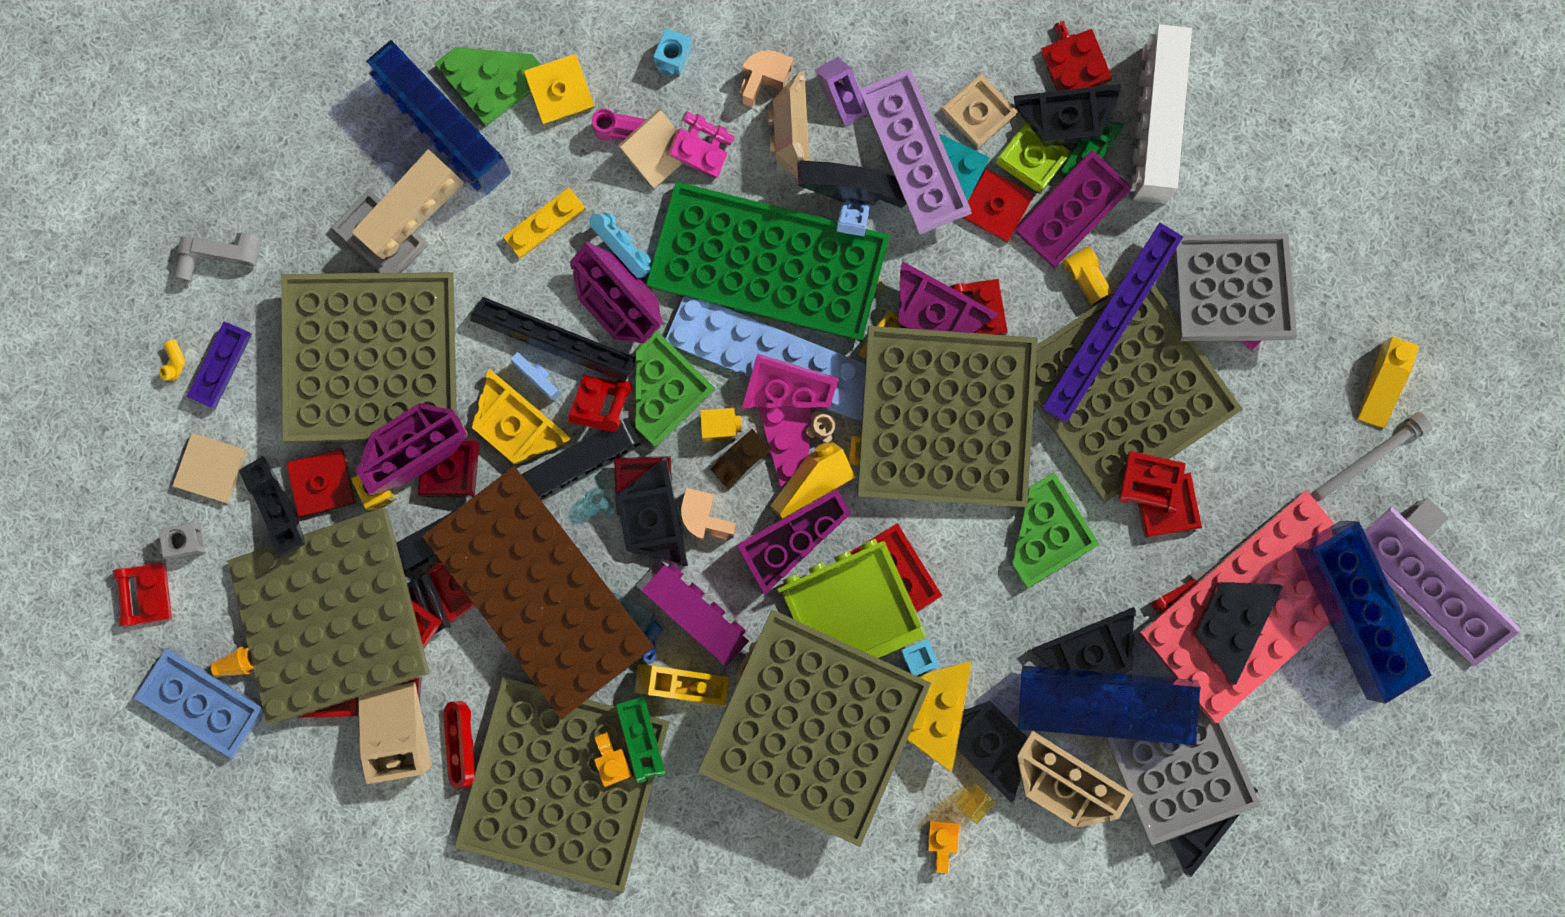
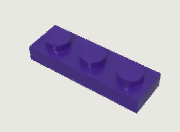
[186,321,252,409]

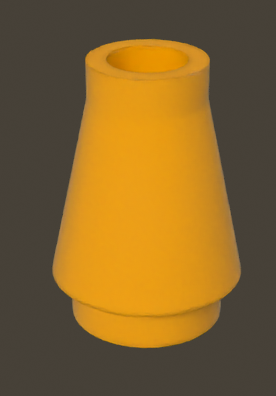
[211,647,253,678]

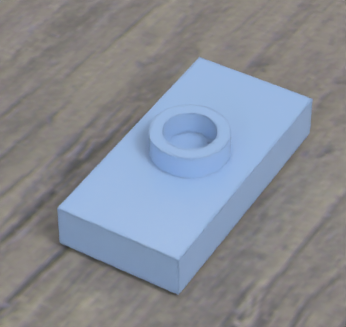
[837,197,870,236]
[511,352,561,401]

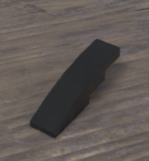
[797,160,906,208]

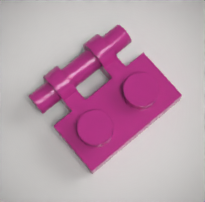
[667,111,734,179]

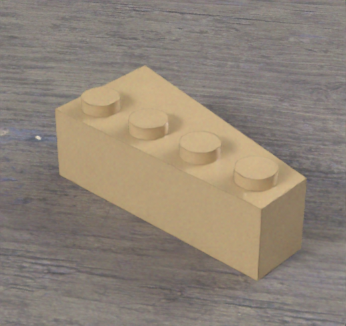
[352,149,465,259]

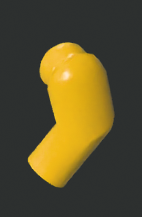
[159,340,186,382]

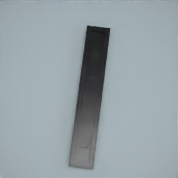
[470,297,636,382]

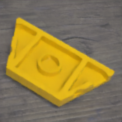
[472,369,572,465]
[907,662,972,772]

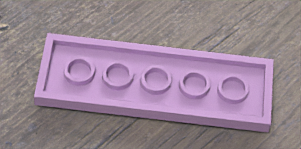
[859,69,971,235]
[1350,506,1520,667]

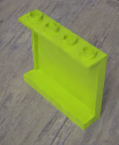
[778,539,927,658]

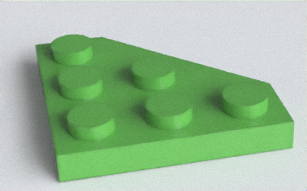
[434,47,541,127]
[635,331,715,448]
[1011,472,1100,589]

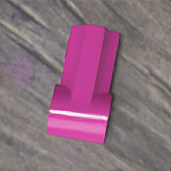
[592,109,646,141]

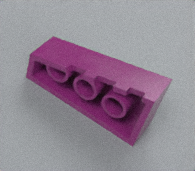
[736,489,851,595]
[636,560,749,667]

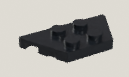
[1014,84,1121,147]
[615,458,688,567]
[1193,582,1283,685]
[1031,607,1136,692]
[957,701,1028,803]
[1169,787,1258,877]

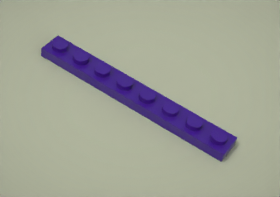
[1042,222,1183,424]

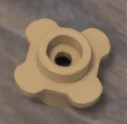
[806,411,836,443]

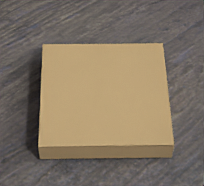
[940,74,1018,150]
[618,109,682,189]
[173,433,247,504]

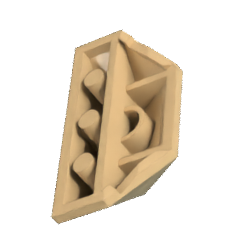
[768,72,809,180]
[1017,731,1133,828]

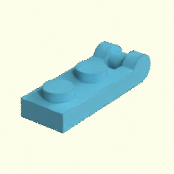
[589,213,652,278]

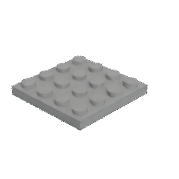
[1175,234,1297,341]
[1105,703,1261,847]

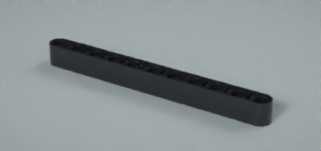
[396,418,642,572]

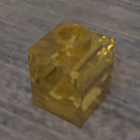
[952,781,996,825]

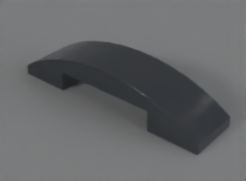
[239,456,305,559]

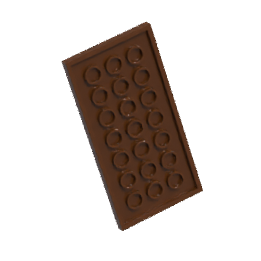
[422,466,654,719]

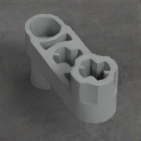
[173,232,262,282]

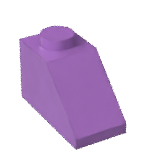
[815,57,868,126]

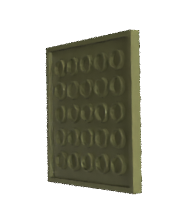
[281,272,457,443]
[1034,285,1243,504]
[857,326,1038,507]
[227,508,430,726]
[697,609,931,847]
[454,677,670,893]

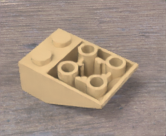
[358,682,432,784]

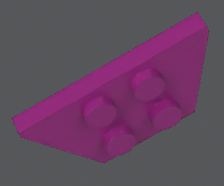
[898,261,998,333]

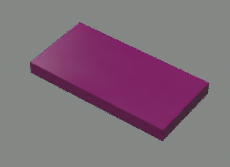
[1014,150,1133,269]

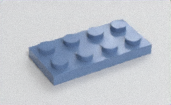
[134,648,263,758]

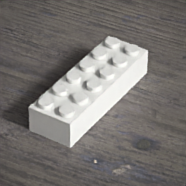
[1129,24,1192,204]

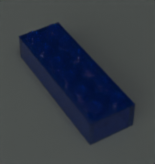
[366,39,511,195]
[1294,521,1432,704]
[1018,665,1201,745]

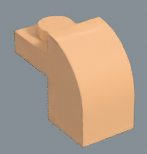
[740,50,793,108]
[681,488,737,541]

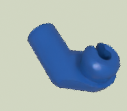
[640,620,664,664]

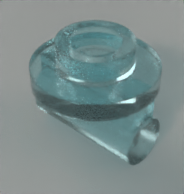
[583,487,615,516]

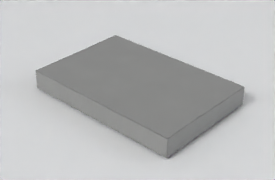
[330,189,429,273]

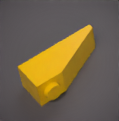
[1357,336,1419,429]
[771,442,855,519]
[634,664,730,706]

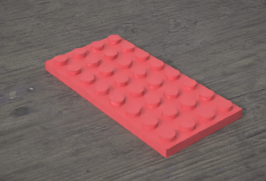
[1138,490,1381,724]

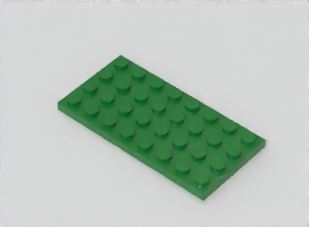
[646,181,890,343]

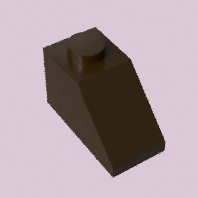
[710,429,771,491]

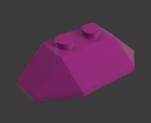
[570,242,663,344]
[356,403,468,495]

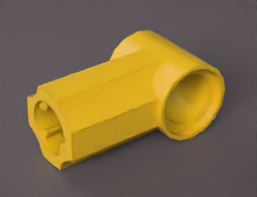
[1063,246,1113,306]

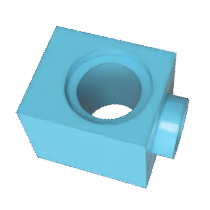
[653,28,692,76]
[899,639,939,676]

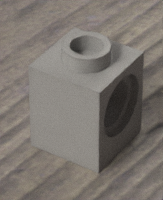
[1403,498,1449,540]
[157,522,206,560]

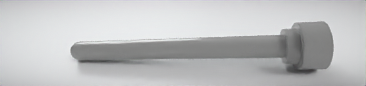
[1314,412,1432,499]

